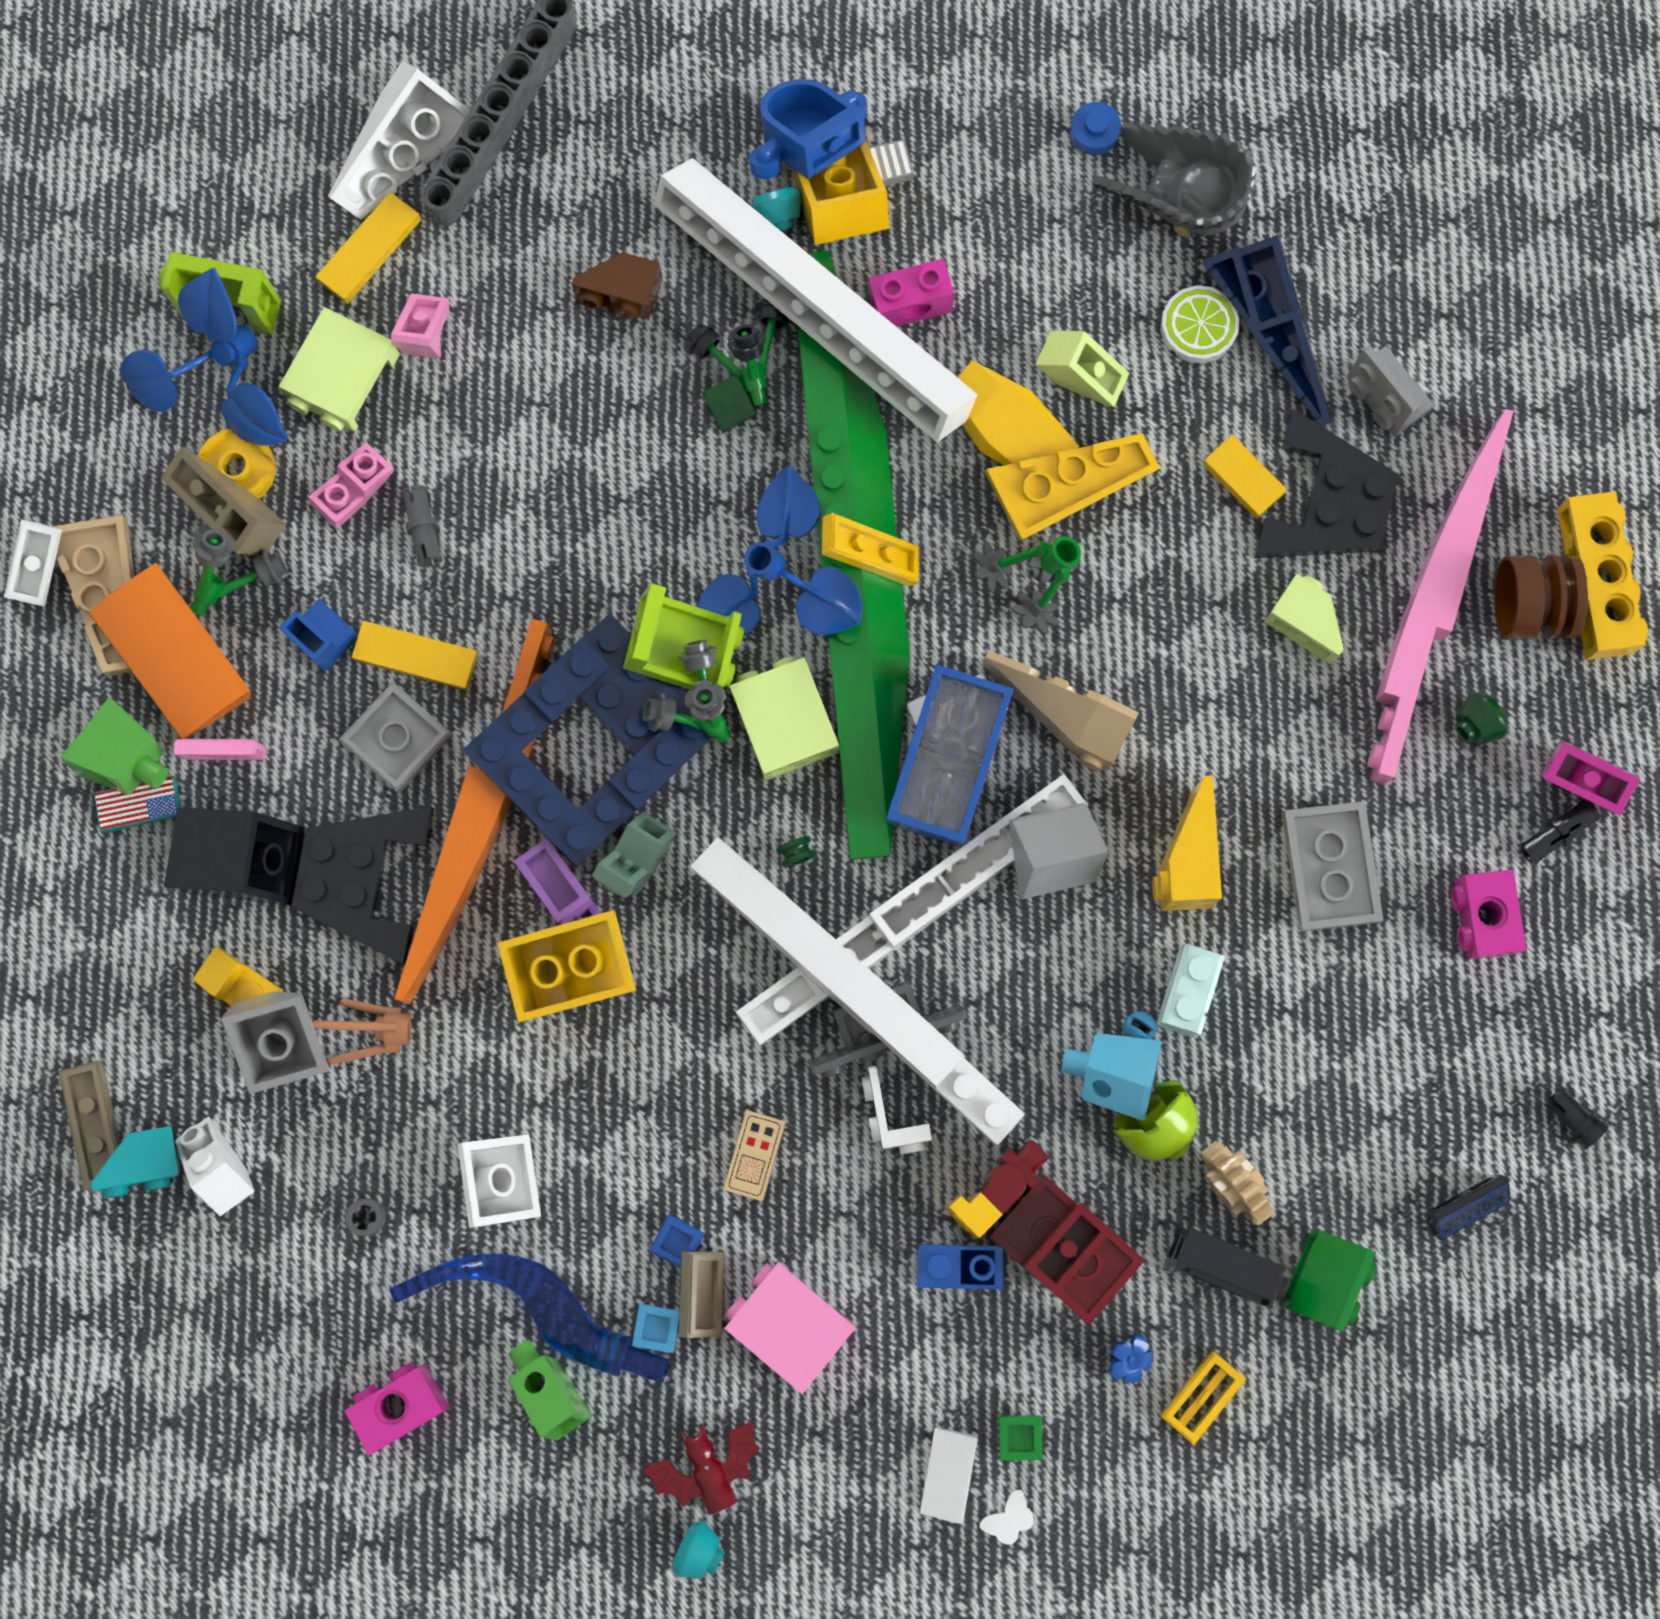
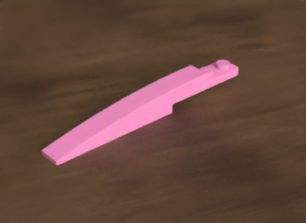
[1367,409,1514,785]

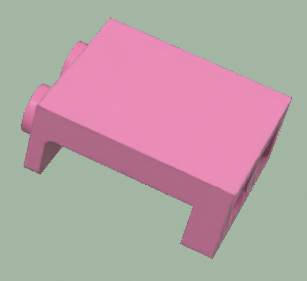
[724,1261,856,1395]

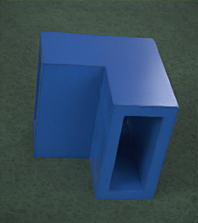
[279,598,358,672]

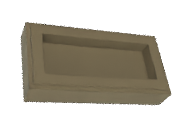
[679,1252,724,1338]

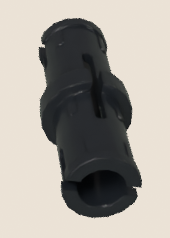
[1518,798,1601,866]

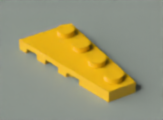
[984,433,1160,541]

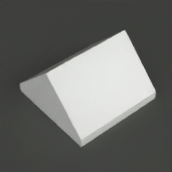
[457,1134,541,1228]

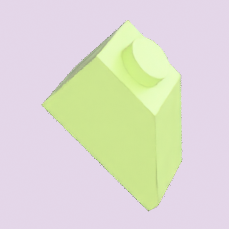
[1035,331,1129,407]
[1264,574,1344,665]

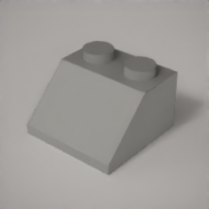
[221,992,329,1094]

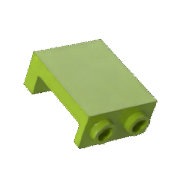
[159,252,282,336]
[623,583,744,690]

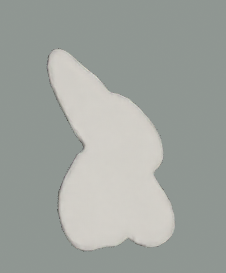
[980,1490,1034,1544]

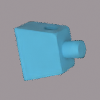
[1061,1033,1162,1121]

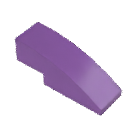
[514,838,601,925]

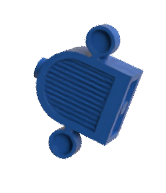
[749,79,867,179]

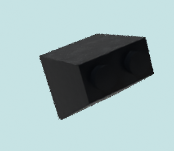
[164,807,306,906]

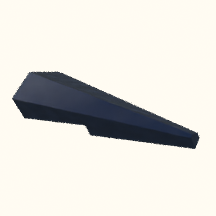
[1202,235,1333,426]

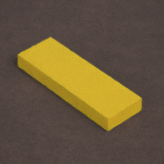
[315,192,422,304]
[822,513,919,586]
[351,621,479,691]

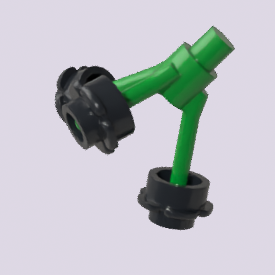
[686,299,789,406]

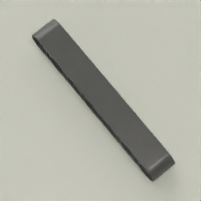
[421,0,577,226]

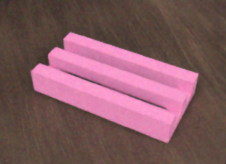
[174,739,265,760]

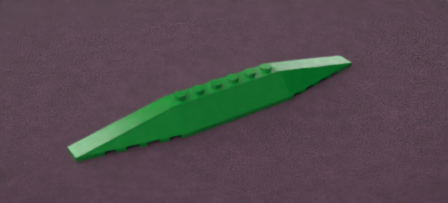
[797,251,910,860]

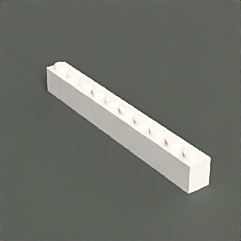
[654,158,978,442]

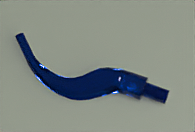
[389,1254,670,1383]

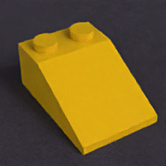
[791,142,890,245]
[1152,775,1222,911]
[497,910,636,1023]

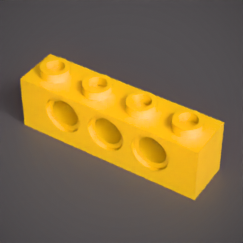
[1557,491,1648,660]

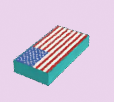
[94,775,182,833]

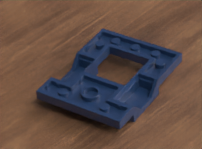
[463,613,713,868]

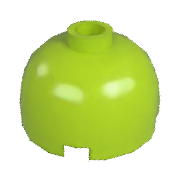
[1114,1080,1199,1161]

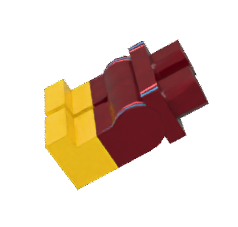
[945,1140,1050,1239]

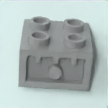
[1346,346,1435,437]

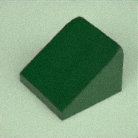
[702,374,756,434]

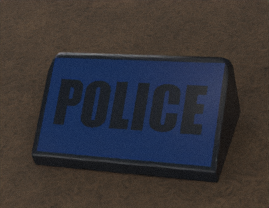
[1424,1175,1510,1240]

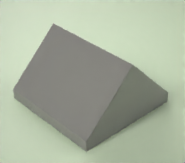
[1009,803,1109,899]

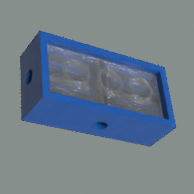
[886,664,1014,848]

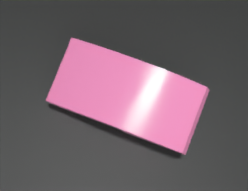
[308,442,394,529]

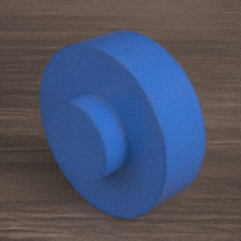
[1070,102,1121,155]

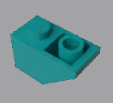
[91,1126,179,1199]

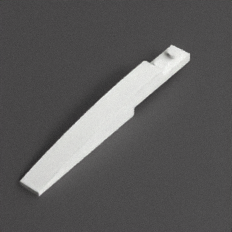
[736,774,1088,1046]
[690,837,1025,1146]

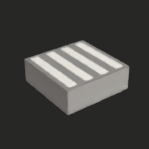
[869,139,914,186]

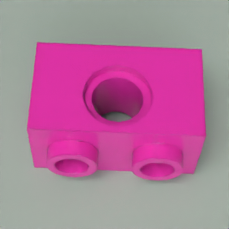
[868,258,954,327]
[1541,739,1640,816]
[1451,869,1527,960]
[344,1362,450,1456]

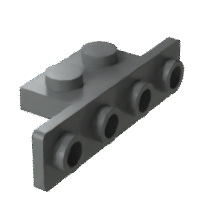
[808,981,968,1078]

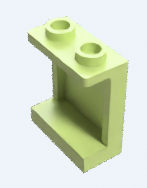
[279,307,400,433]
[730,656,839,781]

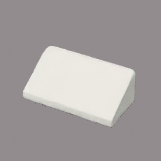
[4,520,62,607]
[920,1427,977,1524]

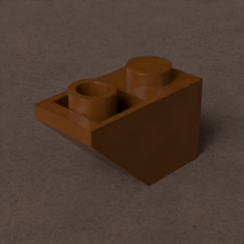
[572,252,663,320]

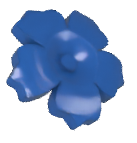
[1107,1333,1154,1384]

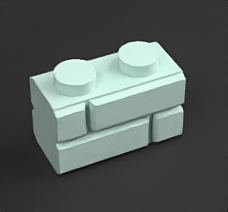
[1156,944,1225,1038]

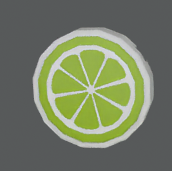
[1160,285,1239,364]

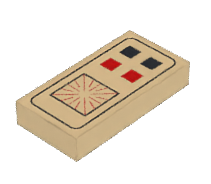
[723,1110,786,1202]

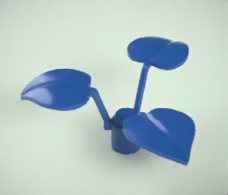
[120,268,289,446]
[697,465,862,636]

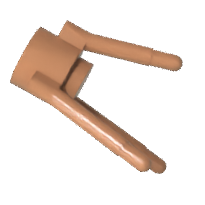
[312,998,412,1065]

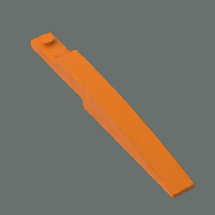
[394,619,555,1005]

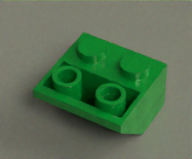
[1280,1229,1377,1332]

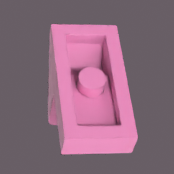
[391,293,450,359]

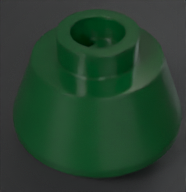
[1455,693,1509,745]

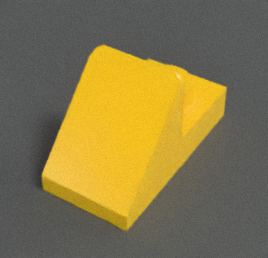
[193,945,283,1006]

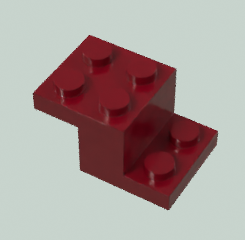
[989,1174,1145,1325]

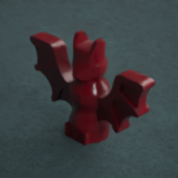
[643,1421,759,1515]

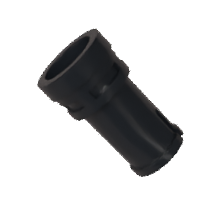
[1544,1087,1609,1149]

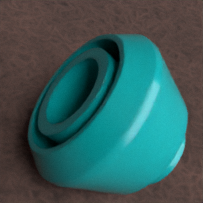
[751,186,802,231]
[671,1521,725,1579]

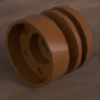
[1494,554,1588,640]

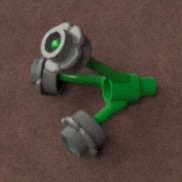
[190,524,288,616]
[642,640,731,743]

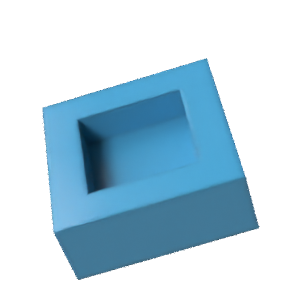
[632,1303,680,1353]

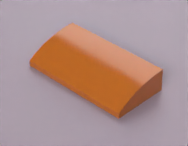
[89,563,251,739]

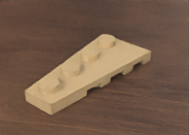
[53,515,135,676]

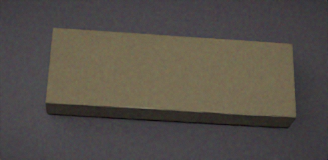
[58,1060,121,1191]

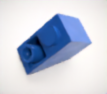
[917,1244,1003,1290]

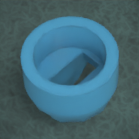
[1123,1011,1157,1039]

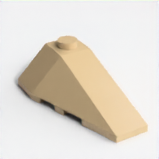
[983,650,1139,771]

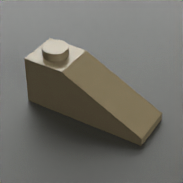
[161,447,286,555]

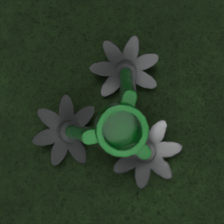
[973,534,1081,635]

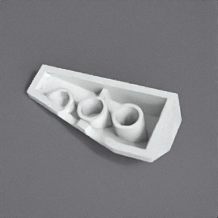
[328,61,470,220]

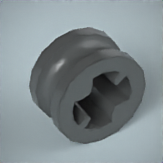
[345,1199,386,1236]

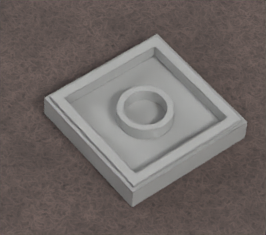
[339,681,453,794]

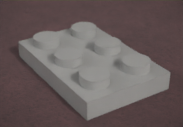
[1282,801,1384,932]

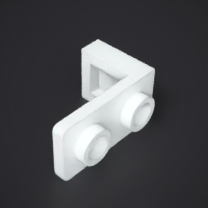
[861,1065,932,1155]

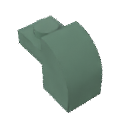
[592,812,676,898]

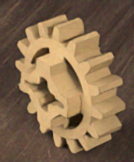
[1201,1141,1274,1226]

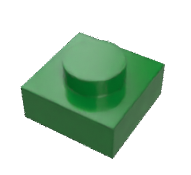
[998,1415,1043,1461]

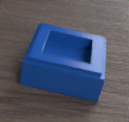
[649,1214,705,1268]

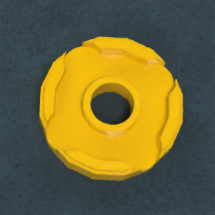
[198,429,276,499]

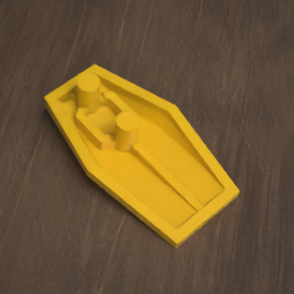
[958,360,1079,466]

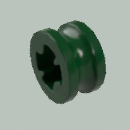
[776,836,817,868]

